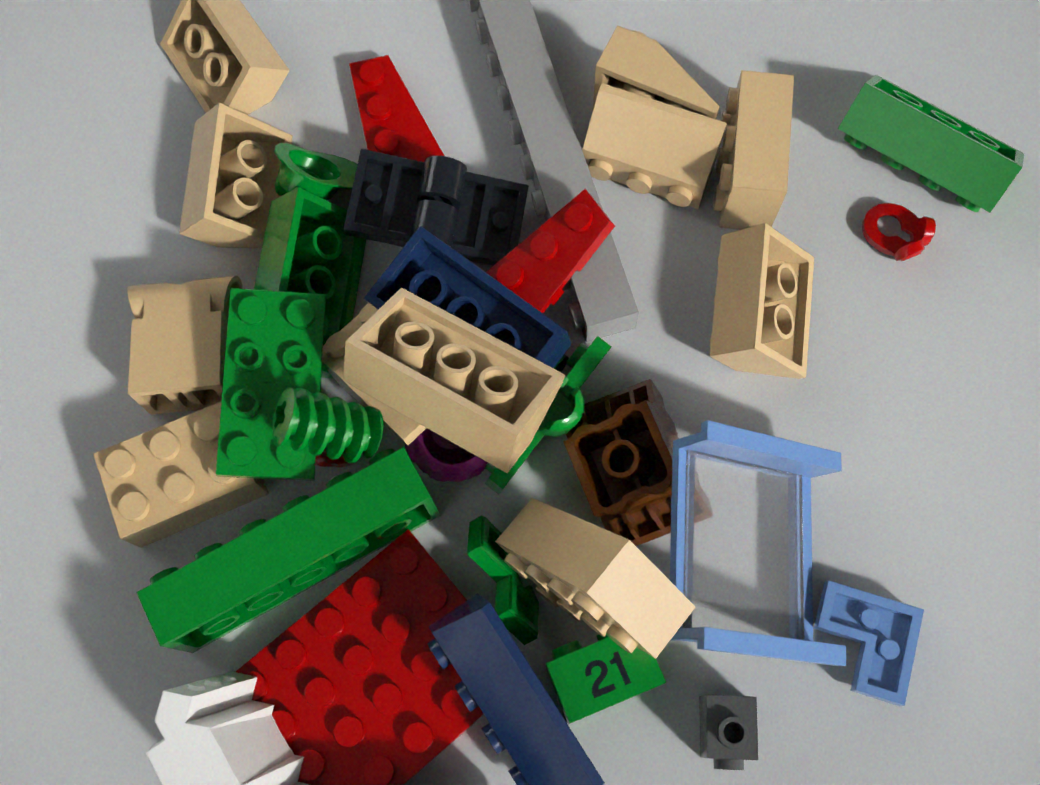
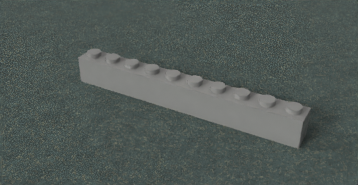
[467,0,639,342]

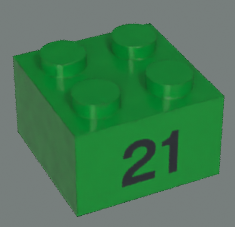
[546,634,666,724]

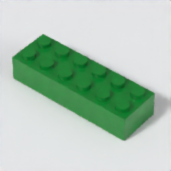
[136,447,441,653]

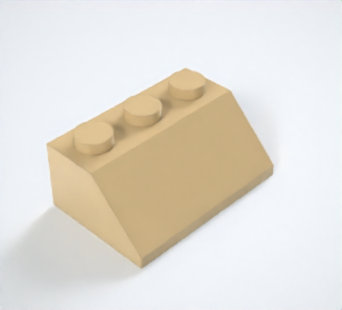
[160,0,290,115]
[582,83,727,209]
[179,103,293,248]
[710,223,814,379]

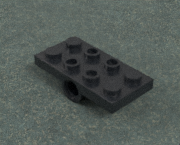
[344,149,529,266]

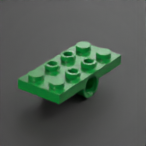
[216,288,326,481]

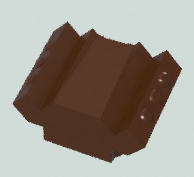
[563,379,713,546]

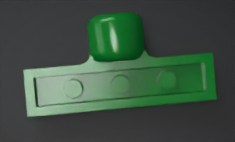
[485,336,612,494]

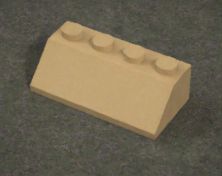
[343,287,565,473]

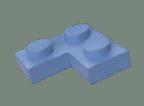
[813,580,924,706]

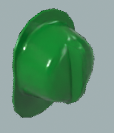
[274,143,357,200]

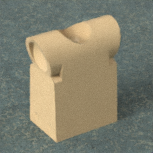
[127,275,243,415]

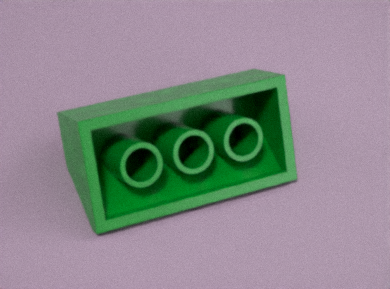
[838,75,1024,213]
[254,187,366,379]

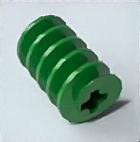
[272,387,383,464]

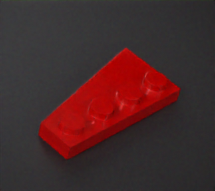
[349,55,444,162]
[486,189,615,313]

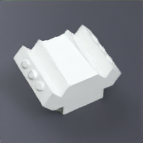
[146,672,309,785]

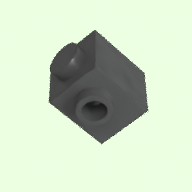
[699,695,758,770]

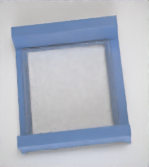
[670,420,846,666]

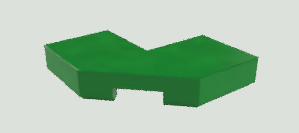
[467,515,539,645]

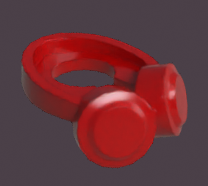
[862,203,936,261]

